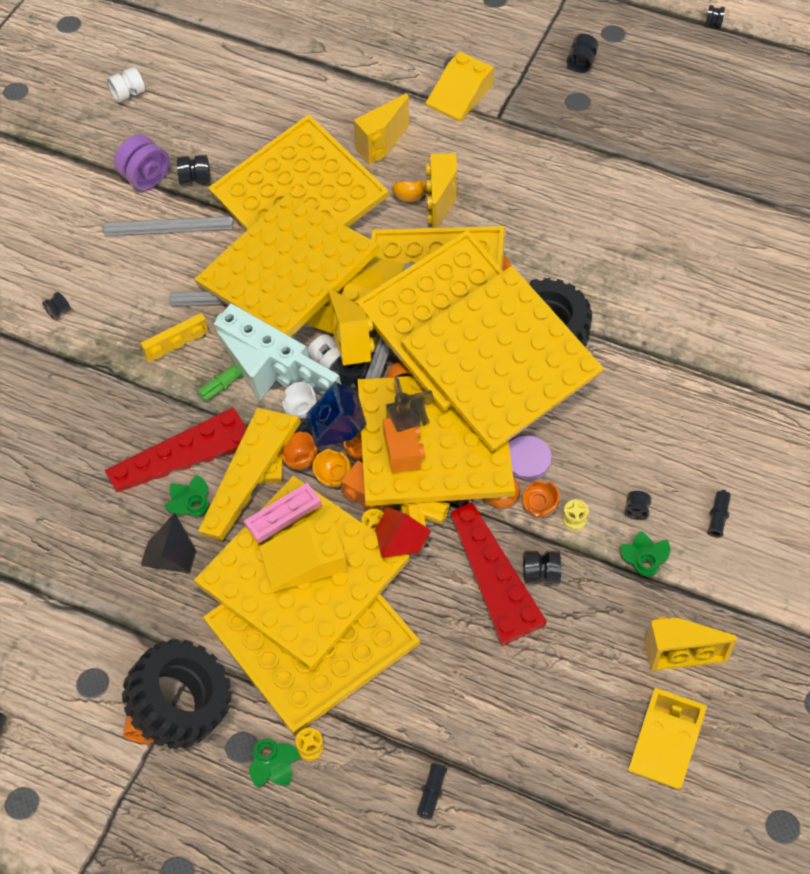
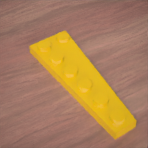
[198,408,301,541]

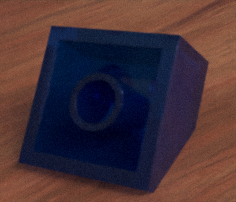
[306,382,367,447]

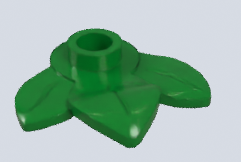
[164,475,209,517]
[620,531,670,576]
[249,738,300,788]

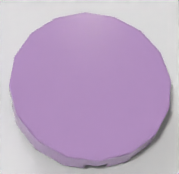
[509,435,552,481]

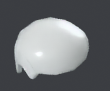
[282,381,318,419]

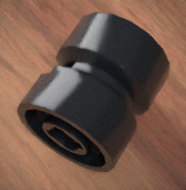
[566,34,599,73]
[177,154,210,185]
[335,356,366,395]
[523,551,561,584]

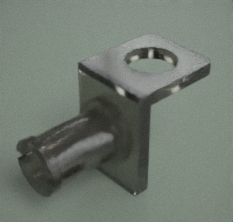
[393,376,433,427]
[386,392,420,432]

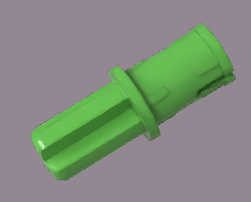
[198,364,242,401]

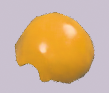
[392,180,426,202]
[312,449,352,487]

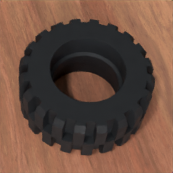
[529,278,592,347]
[122,639,232,749]

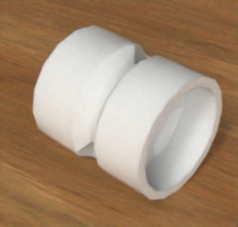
[107,66,145,103]
[307,334,340,373]

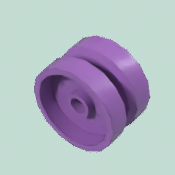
[114,134,170,190]

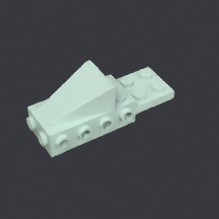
[214,303,344,405]

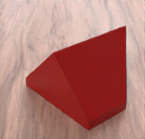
[375,507,431,558]

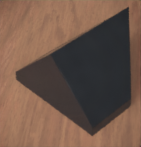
[141,512,196,574]

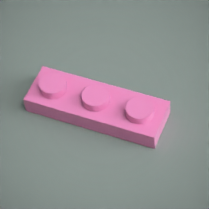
[244,483,322,544]

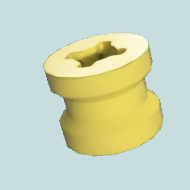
[563,499,589,531]

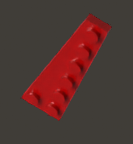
[105,407,247,493]
[450,502,547,647]

